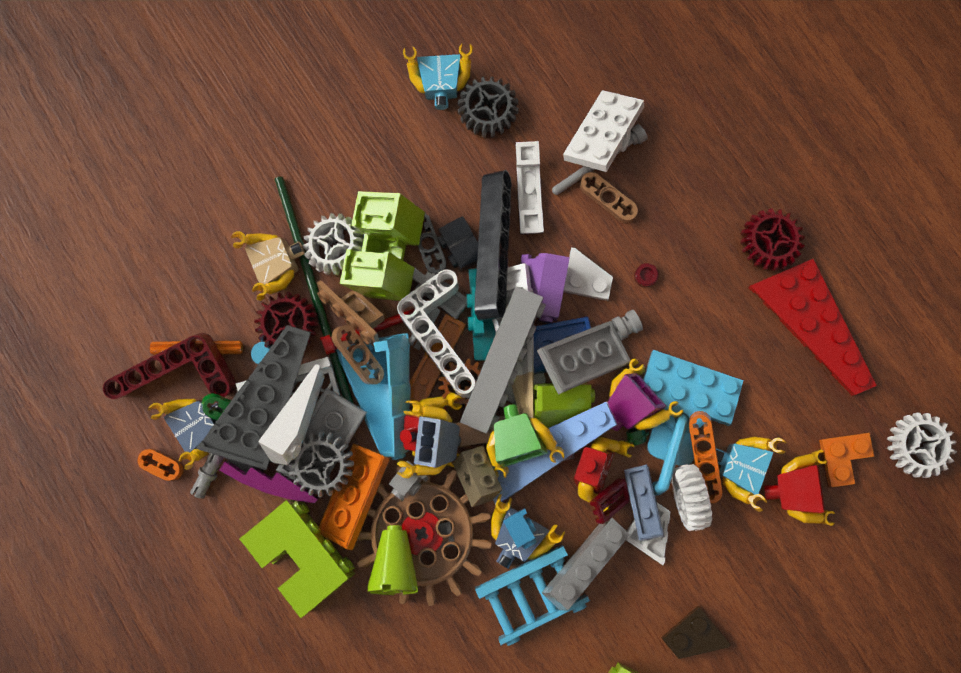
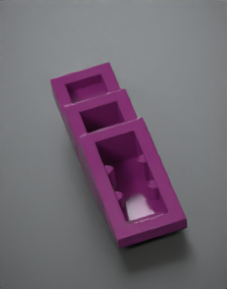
[219,461,319,503]

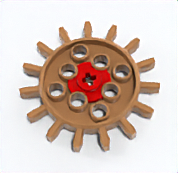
[357,466,492,606]

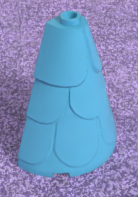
[336,333,412,460]

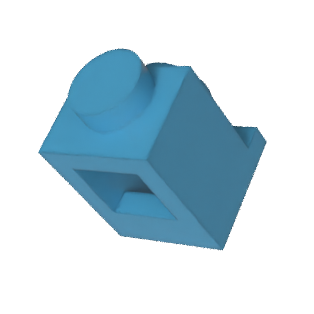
[503,508,537,549]

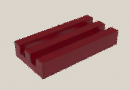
[589,478,630,524]

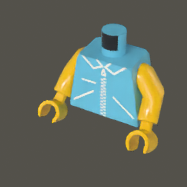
[403,43,473,110]
[716,437,787,512]

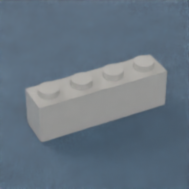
[542,518,630,611]

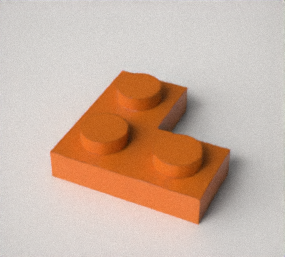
[819,433,874,487]

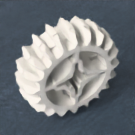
[303,213,364,275]
[887,413,957,478]
[671,464,712,531]

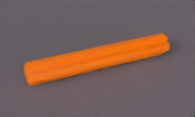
[150,341,243,355]

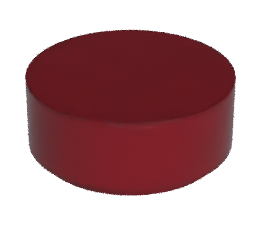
[634,263,659,287]

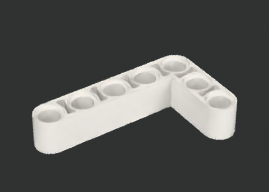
[397,270,476,398]

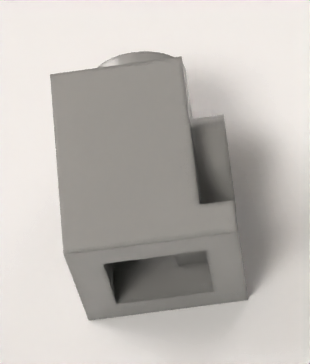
[389,461,429,501]

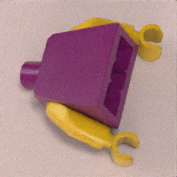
[608,359,683,431]

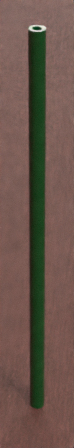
[275,176,354,404]

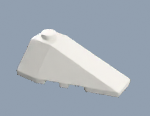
[258,364,324,465]

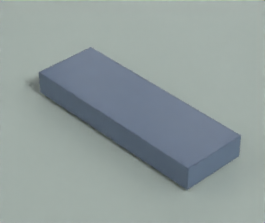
[624,464,665,542]

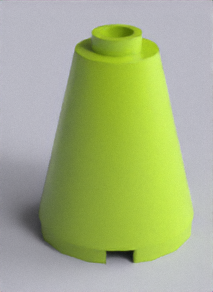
[368,525,418,595]

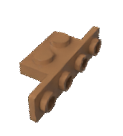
[317,280,385,346]

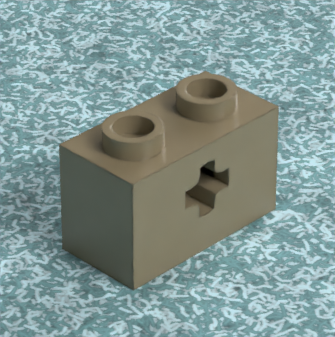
[453,446,502,507]

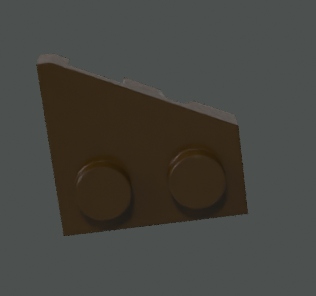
[661,606,731,659]

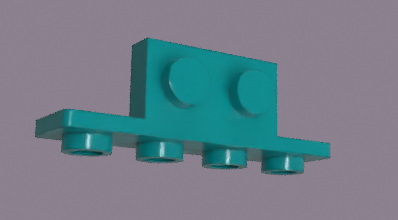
[466,269,496,361]

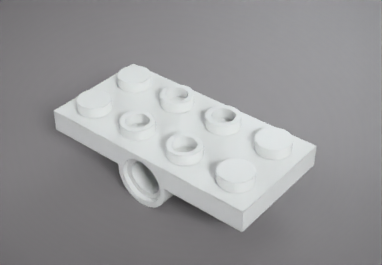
[563,90,644,172]

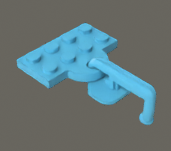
[643,350,744,495]

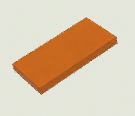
[319,443,390,551]

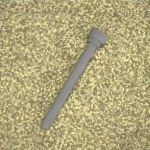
[552,124,648,195]

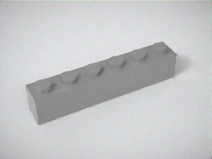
[460,286,546,434]

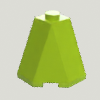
[534,383,595,428]

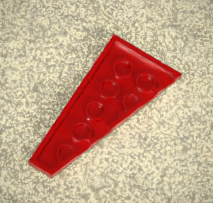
[748,259,877,396]

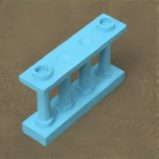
[475,545,590,646]

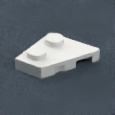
[563,247,613,301]
[626,503,670,565]

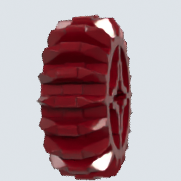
[740,208,805,271]
[254,292,318,348]

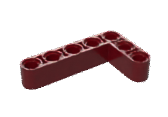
[103,333,236,399]

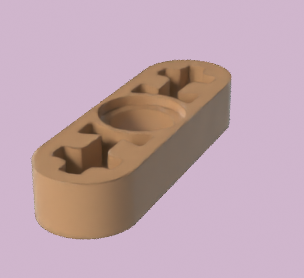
[580,172,638,223]
[332,325,384,385]

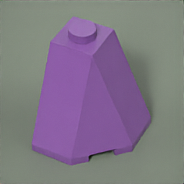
[520,253,570,324]

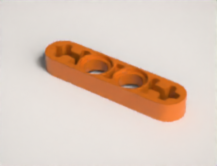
[689,411,722,503]

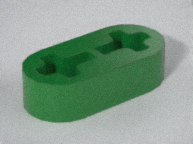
[201,393,231,420]

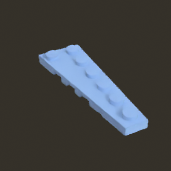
[488,402,618,505]

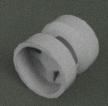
[611,309,643,340]

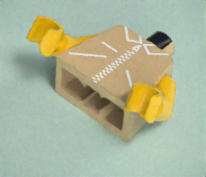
[231,231,305,301]

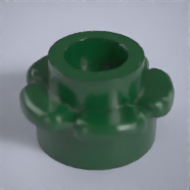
[626,428,649,445]

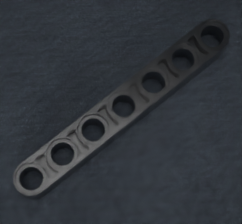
[474,170,512,321]

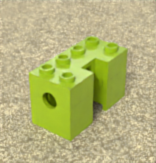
[340,191,425,301]
[240,500,355,618]

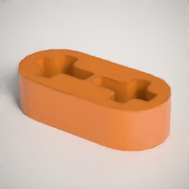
[137,449,183,481]

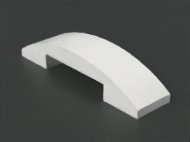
[516,141,544,234]

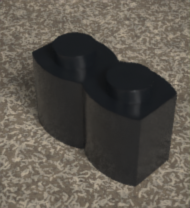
[437,216,478,272]

